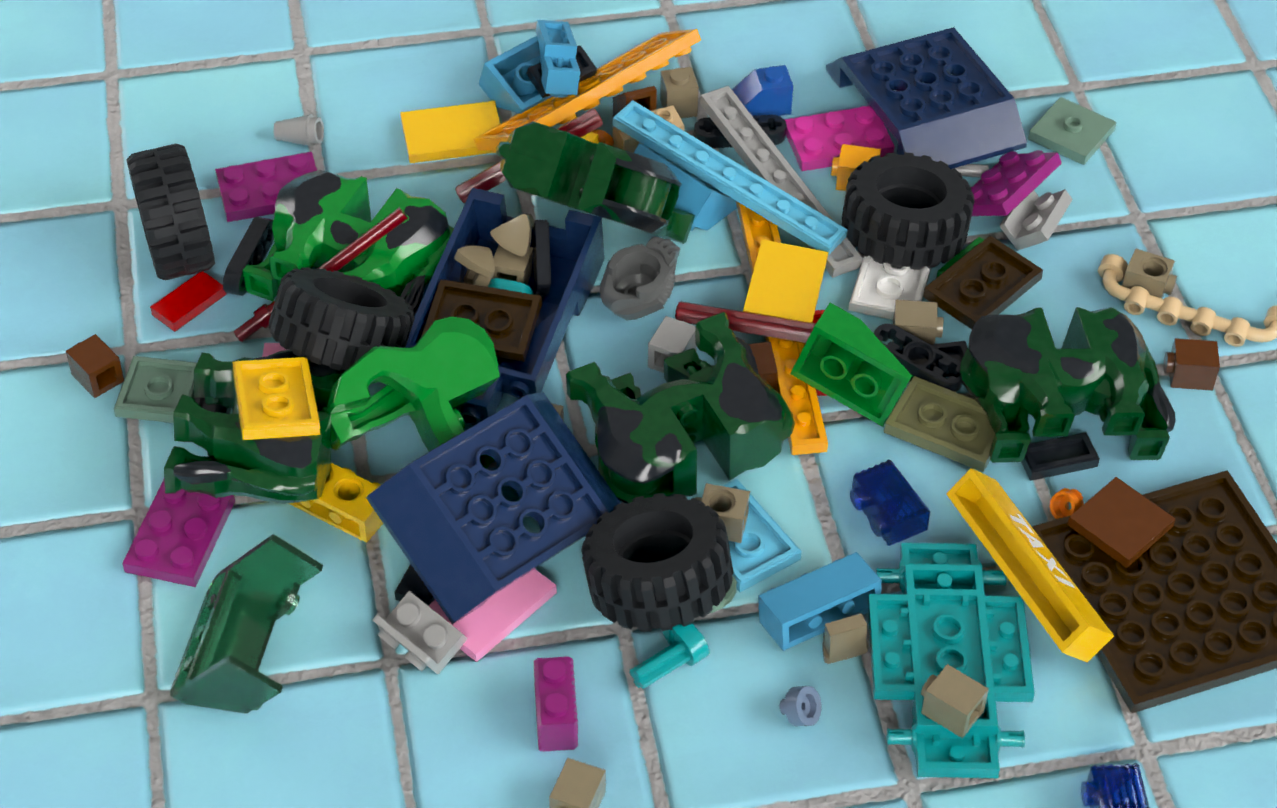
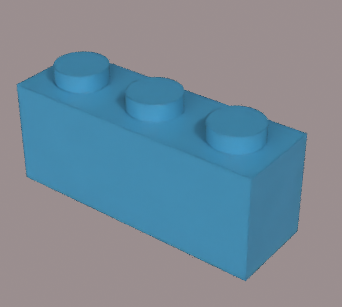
[758,552,882,651]

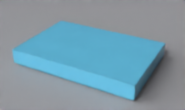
[700,479,802,592]

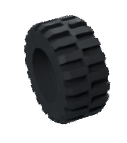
[126,143,215,281]
[841,152,974,270]
[269,268,415,371]
[581,493,734,632]

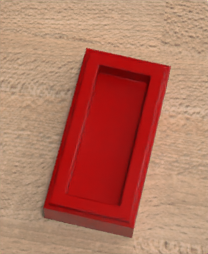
[150,271,226,332]

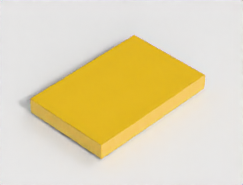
[400,101,500,163]
[743,239,829,323]
[232,357,320,440]

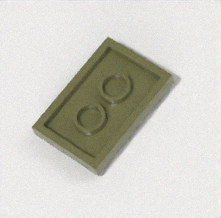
[884,376,995,472]

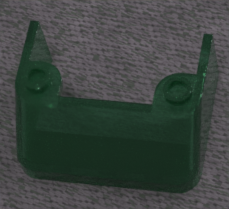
[170,534,323,714]

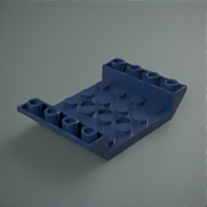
[826,27,1027,169]
[366,392,620,624]

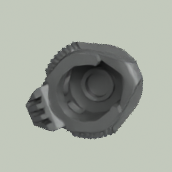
[600,237,680,321]

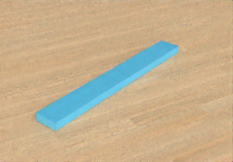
[612,100,848,256]

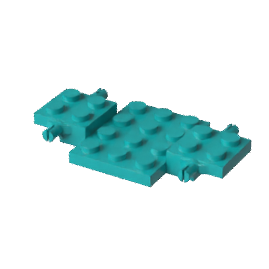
[868,543,1035,778]

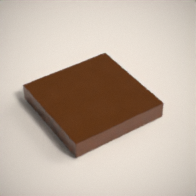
[1067,477,1176,568]

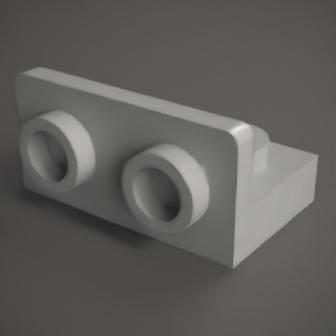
[1000,189,1073,250]
[372,591,468,675]

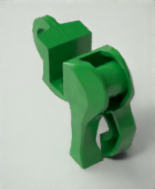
[321,317,500,469]

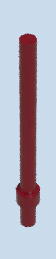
[234,207,408,342]

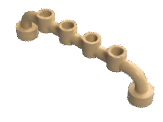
[1098,254,1277,347]

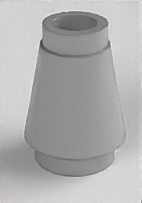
[274,114,324,147]

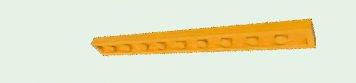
[736,202,828,455]

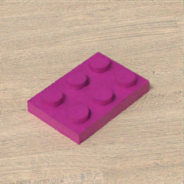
[785,106,895,172]

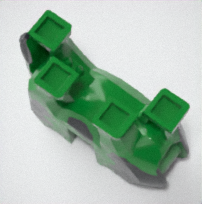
[243,170,454,313]

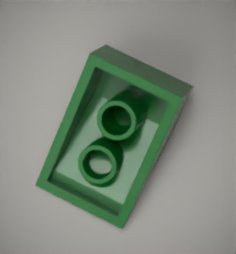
[790,303,912,427]

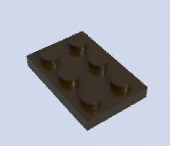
[923,235,1043,330]
[421,279,543,362]

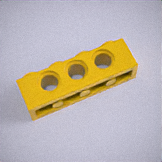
[288,463,383,543]

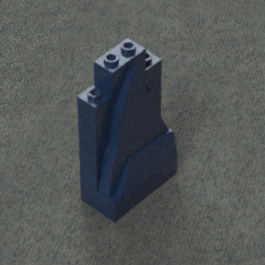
[406,188,605,425]

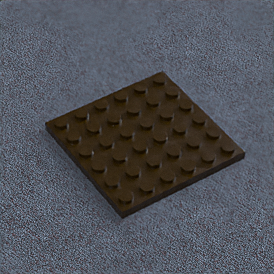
[1031,470,1277,714]

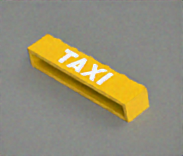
[946,468,1114,662]

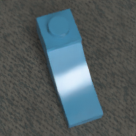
[536,20,580,98]

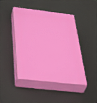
[429,569,557,662]

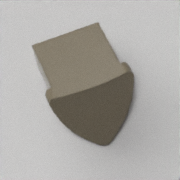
[490,214,535,256]
[454,246,495,287]
[823,613,869,664]

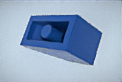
[732,65,794,116]

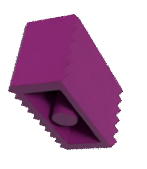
[534,656,578,752]

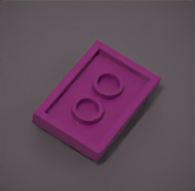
[971,150,1062,216]
[215,151,317,223]
[122,479,235,587]

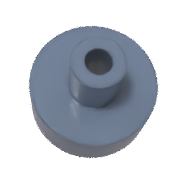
[779,686,821,726]

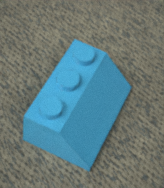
[479,36,552,114]
[634,143,737,231]

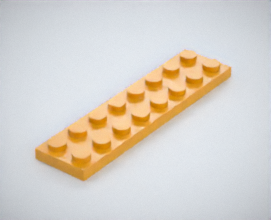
[474,29,701,153]

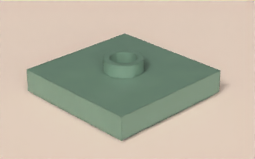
[1028,97,1116,165]
[114,356,197,423]

